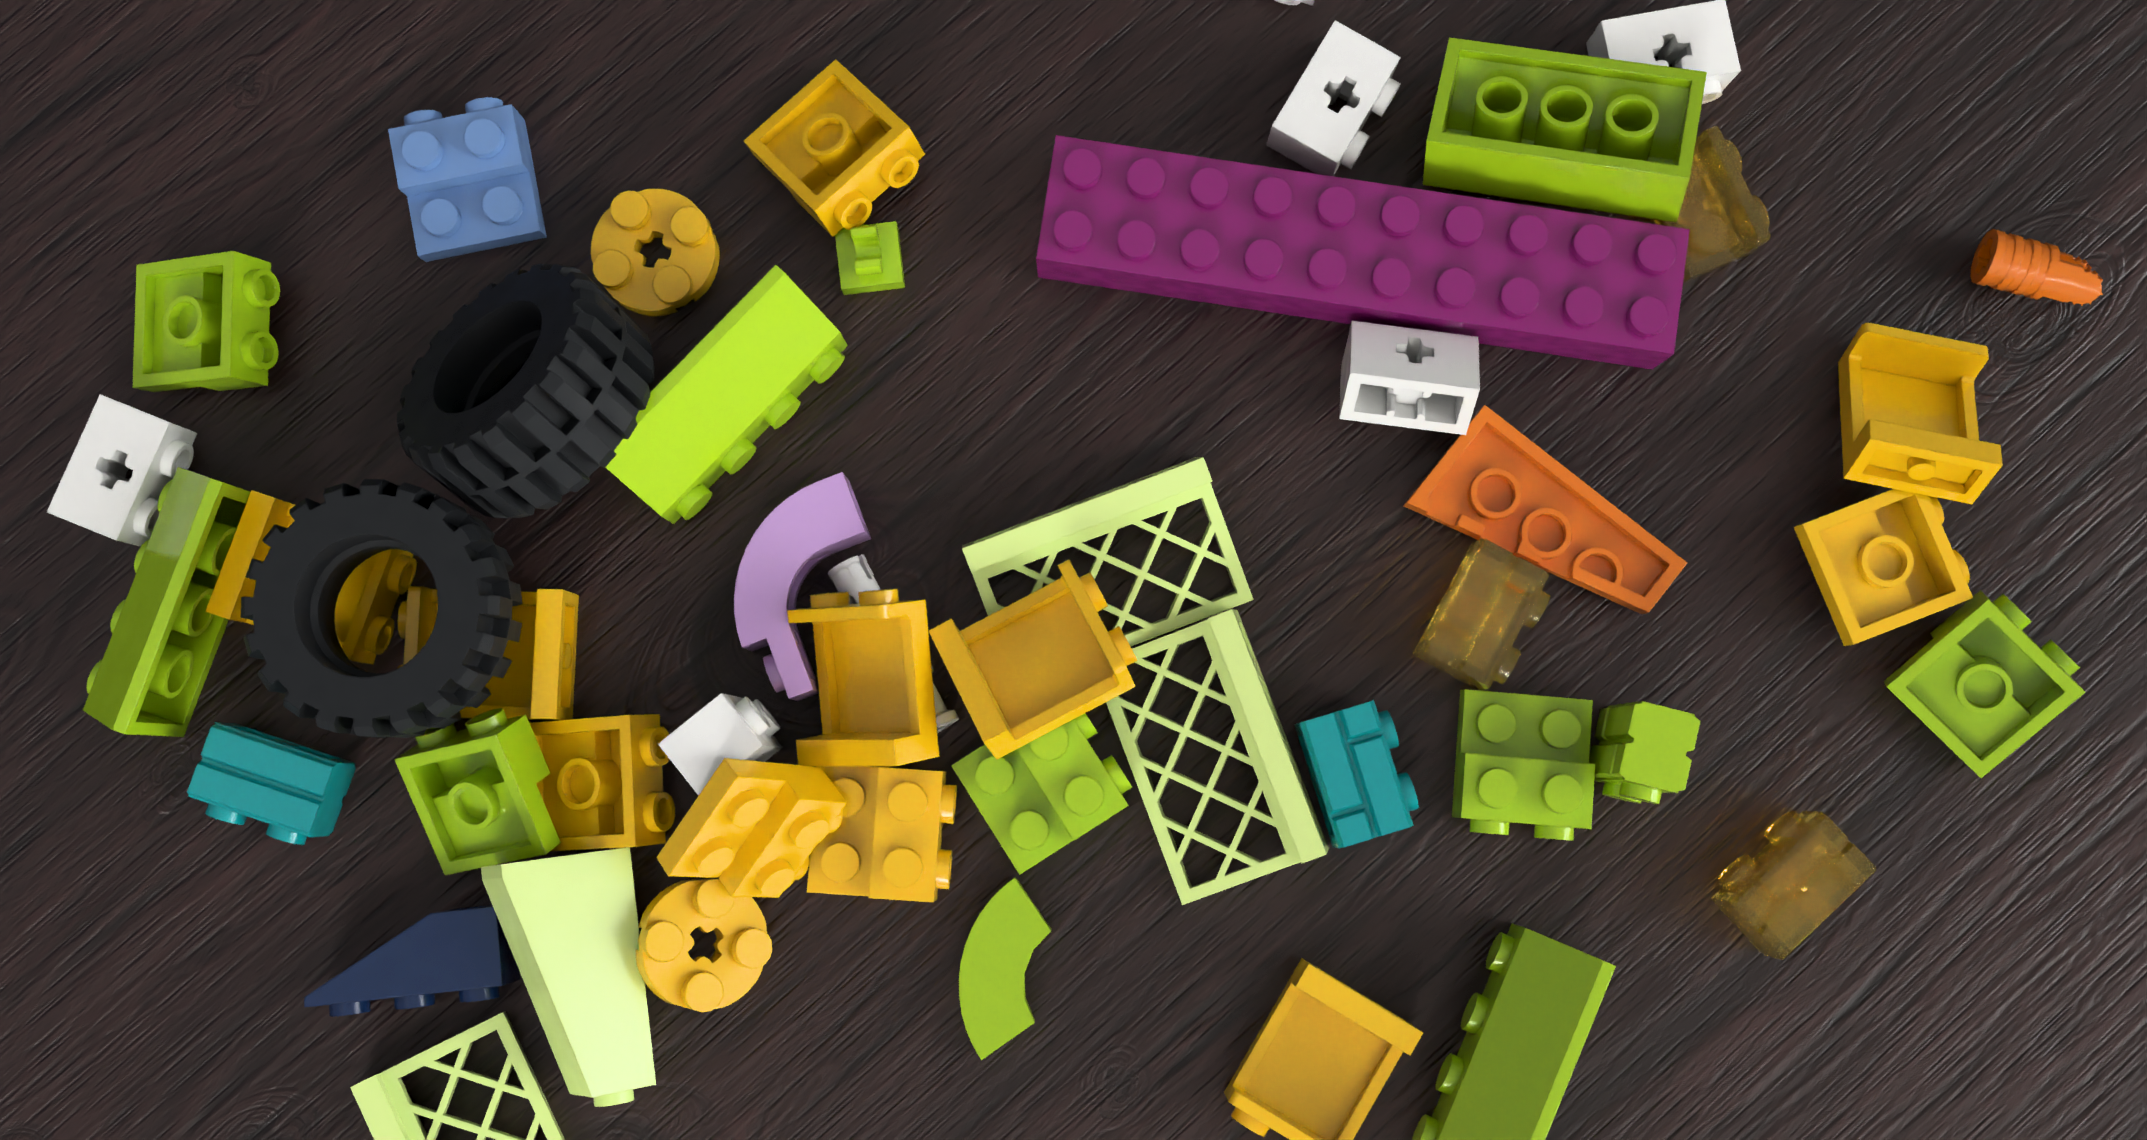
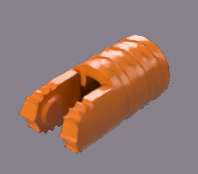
[1970,229,2103,306]

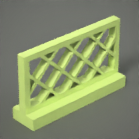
[962,457,1254,646]
[1106,609,1329,905]
[350,1011,565,1140]

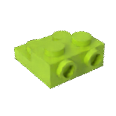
[133,251,280,392]
[1884,590,2085,778]
[1452,689,1595,841]
[394,708,561,875]
[951,713,1132,875]

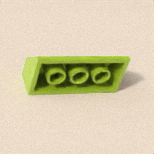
[1423,37,1707,222]
[606,265,848,524]
[83,467,250,737]
[1412,923,1616,1140]

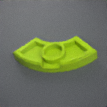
[959,877,1052,1060]

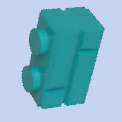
[1294,700,1419,848]
[187,722,356,845]

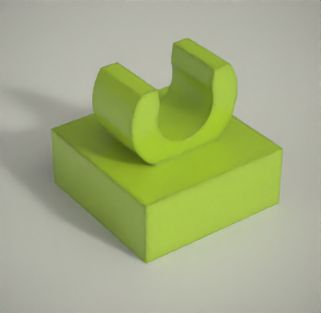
[835,221,905,295]

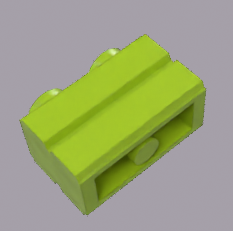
[1589,701,1700,804]

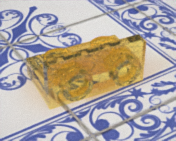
[1654,126,1771,283]

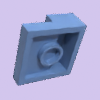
[388,97,547,262]

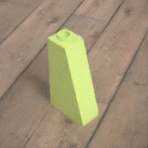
[481,847,656,1107]

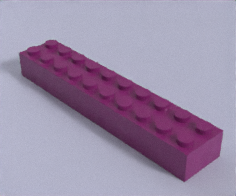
[1036,135,1690,370]

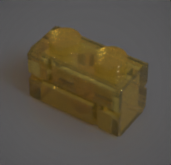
[1412,538,1550,690]
[1712,810,1876,960]

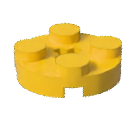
[591,188,720,316]
[636,878,772,1012]

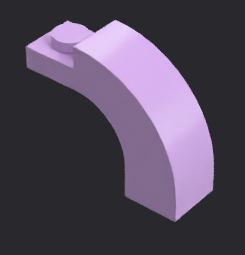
[734,472,871,701]

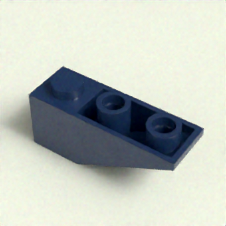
[304,905,520,1017]

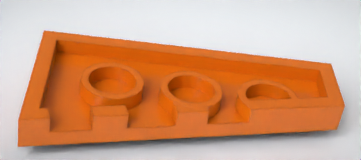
[1403,405,1687,614]

